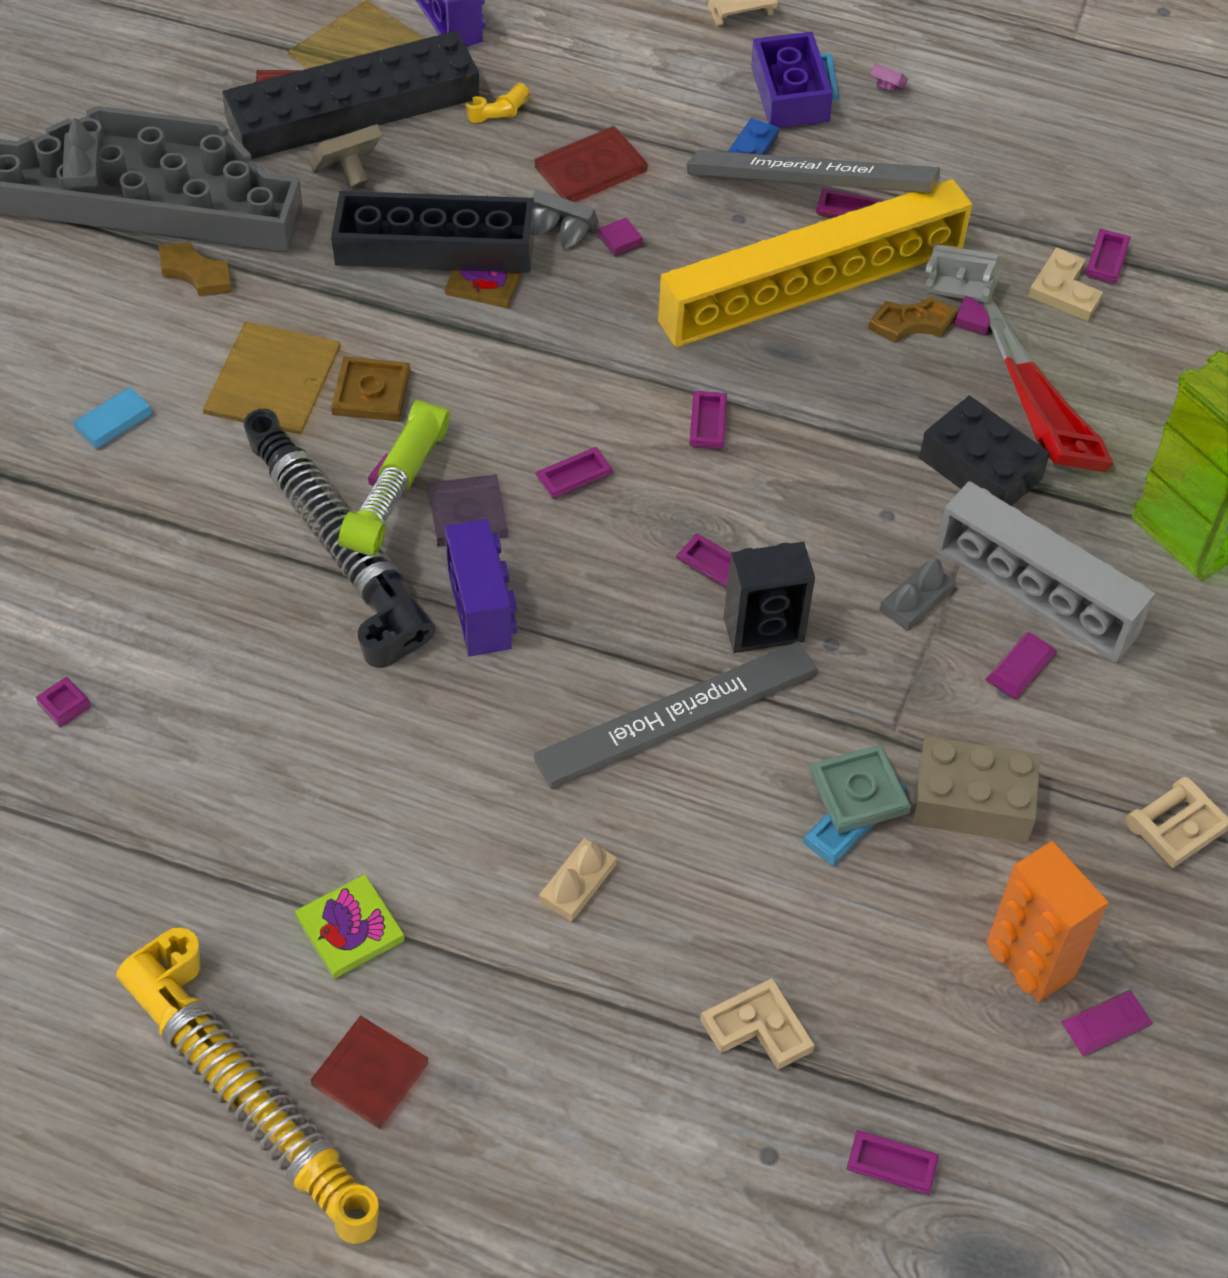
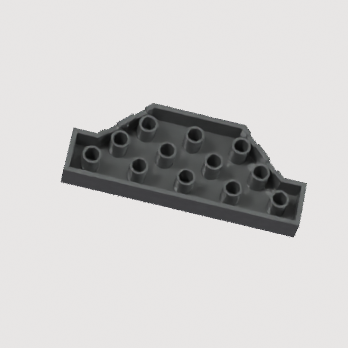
[0,106,303,251]

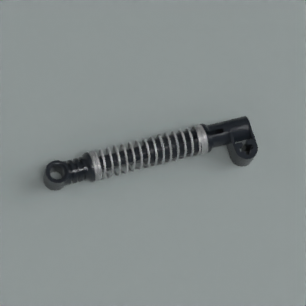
[244,408,435,668]

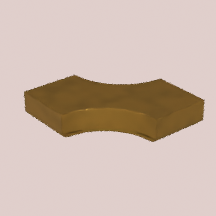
[158,241,232,296]
[868,296,959,343]

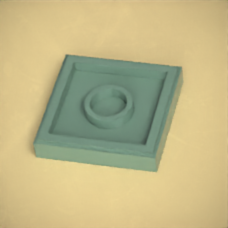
[809,744,911,834]

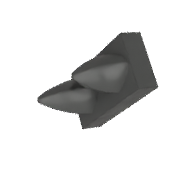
[63,118,100,188]
[532,189,599,251]
[880,559,955,631]

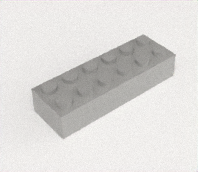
[934,481,1156,664]

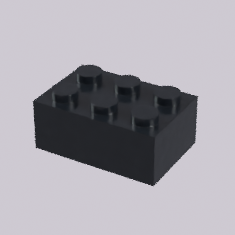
[919,395,1050,506]
[723,541,815,653]

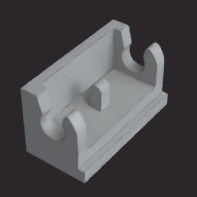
[925,244,999,303]

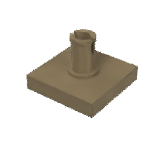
[309,124,382,188]

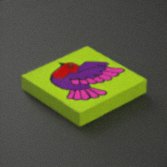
[294,874,405,979]

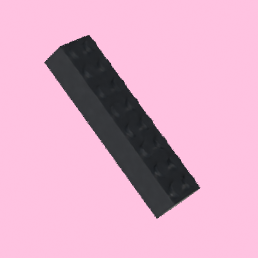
[222,30,479,159]

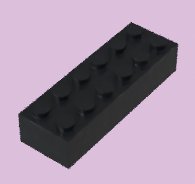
[331,191,535,273]

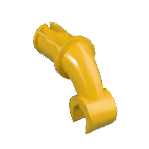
[466,83,531,123]

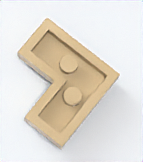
[1028,247,1103,321]
[700,978,815,1070]

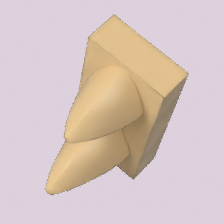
[539,838,617,923]

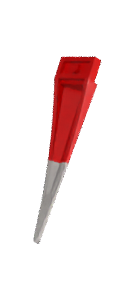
[981,297,1114,473]

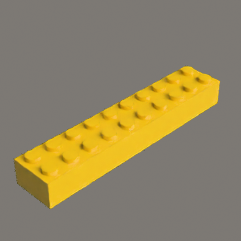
[658,179,972,348]

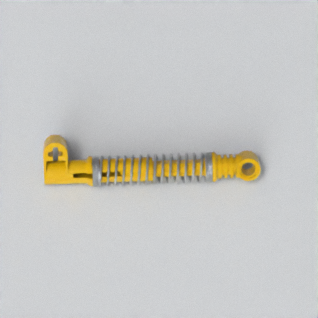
[116,927,379,1244]

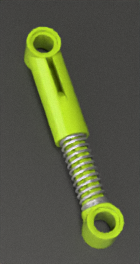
[338,399,451,557]

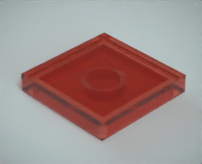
[310,1015,429,1129]

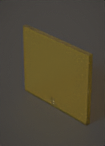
[288,0,425,69]
[203,321,341,435]

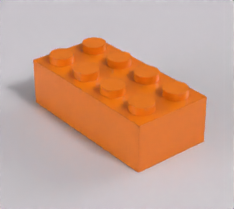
[986,841,1109,1003]

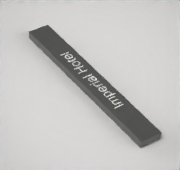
[687,150,940,193]
[534,641,817,789]

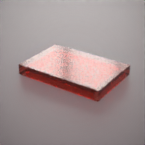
[534,126,648,202]

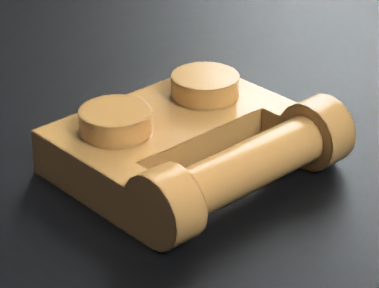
[1125,777,1228,868]

